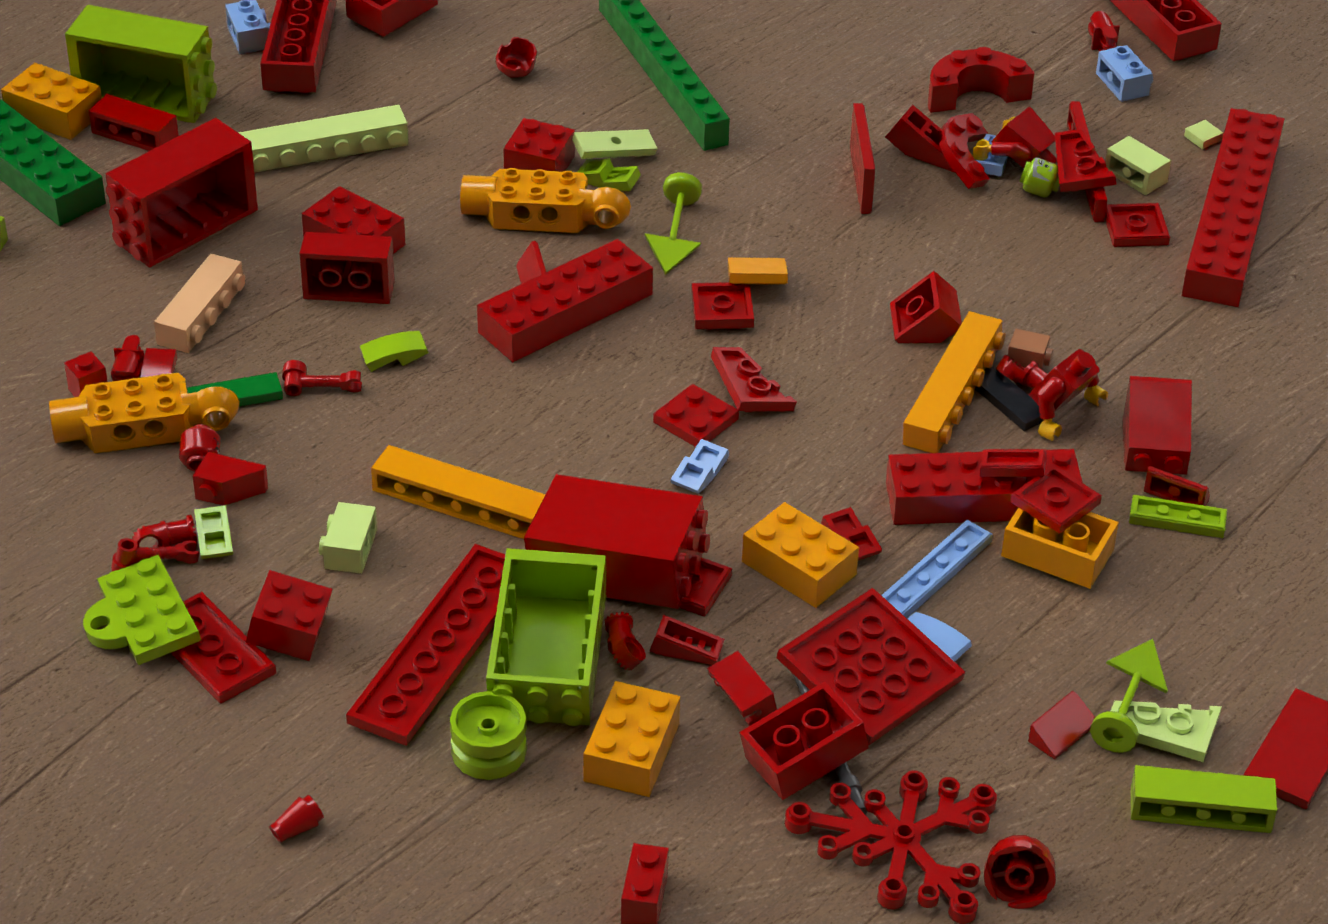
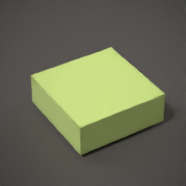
[1184,120,1224,149]

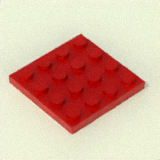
[776,588,965,745]

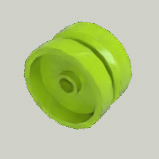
[450,691,527,780]

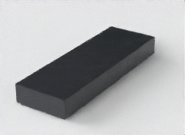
[975,365,1043,431]

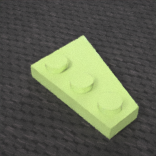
[1111,700,1222,762]

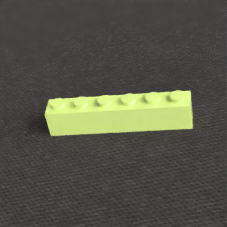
[238,105,408,173]

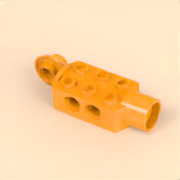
[460,168,631,233]
[49,373,240,453]

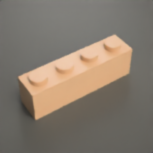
[154,253,245,353]

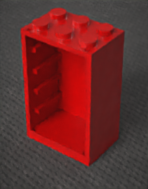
[105,117,258,268]
[524,474,710,609]

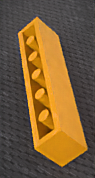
[903,311,1006,453]
[371,445,546,539]

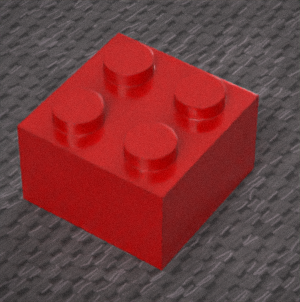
[503,118,575,172]
[246,570,333,661]

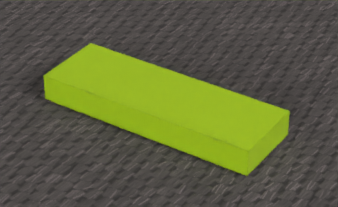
[1129,495,1227,538]

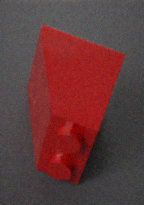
[1122,376,1192,475]

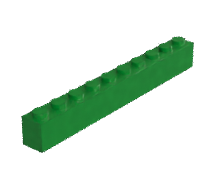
[599,0,730,151]

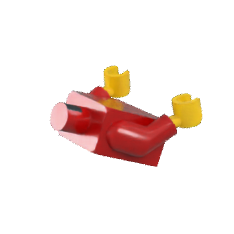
[973,106,1057,168]
[1029,349,1108,441]

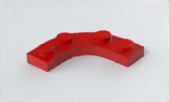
[939,113,990,189]

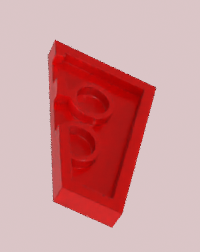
[1055,129,1117,192]
[711,347,797,412]

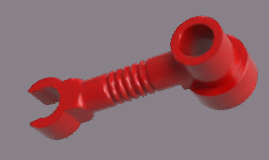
[282,360,362,396]
[111,538,200,571]

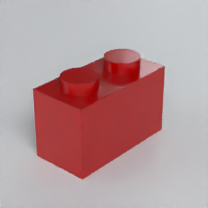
[621,843,669,924]

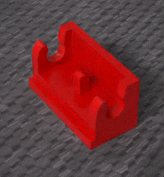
[707,651,777,726]

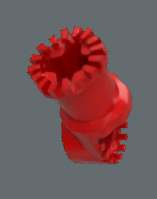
[996,355,1047,389]
[132,515,197,547]
[605,612,646,671]

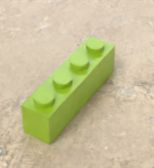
[1131,765,1277,833]

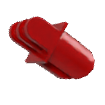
[1088,11,1120,51]
[111,335,144,381]

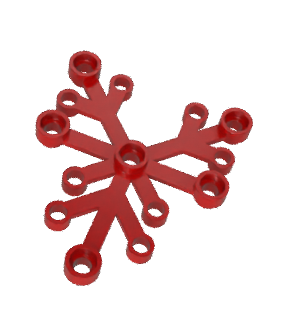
[784,770,997,924]

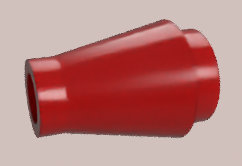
[269,795,324,843]

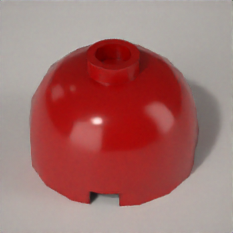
[984,835,1056,909]

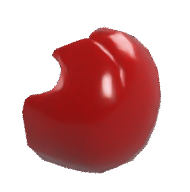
[495,37,537,78]

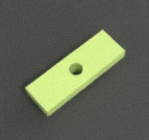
[572,129,658,159]

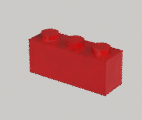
[89,94,179,151]

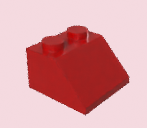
[890,271,962,343]

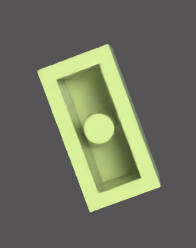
[1105,136,1171,195]
[319,502,377,574]

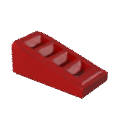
[649,615,725,665]

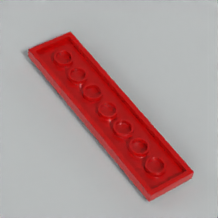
[346,544,505,746]

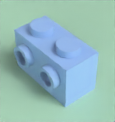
[225,0,271,55]
[1096,45,1153,102]

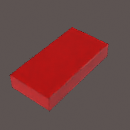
[980,449,1047,477]

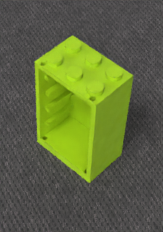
[65,5,217,123]
[486,548,606,726]

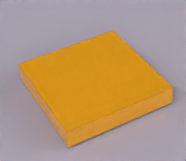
[728,257,788,284]

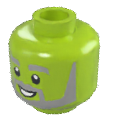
[1019,158,1059,198]

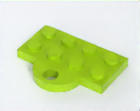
[83,555,201,665]

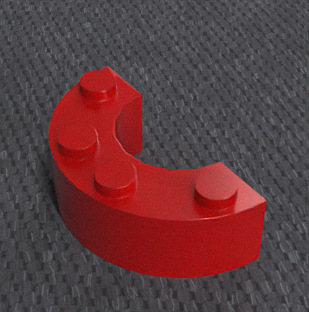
[928,47,1035,113]

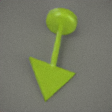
[645,172,702,275]
[1090,639,1168,753]

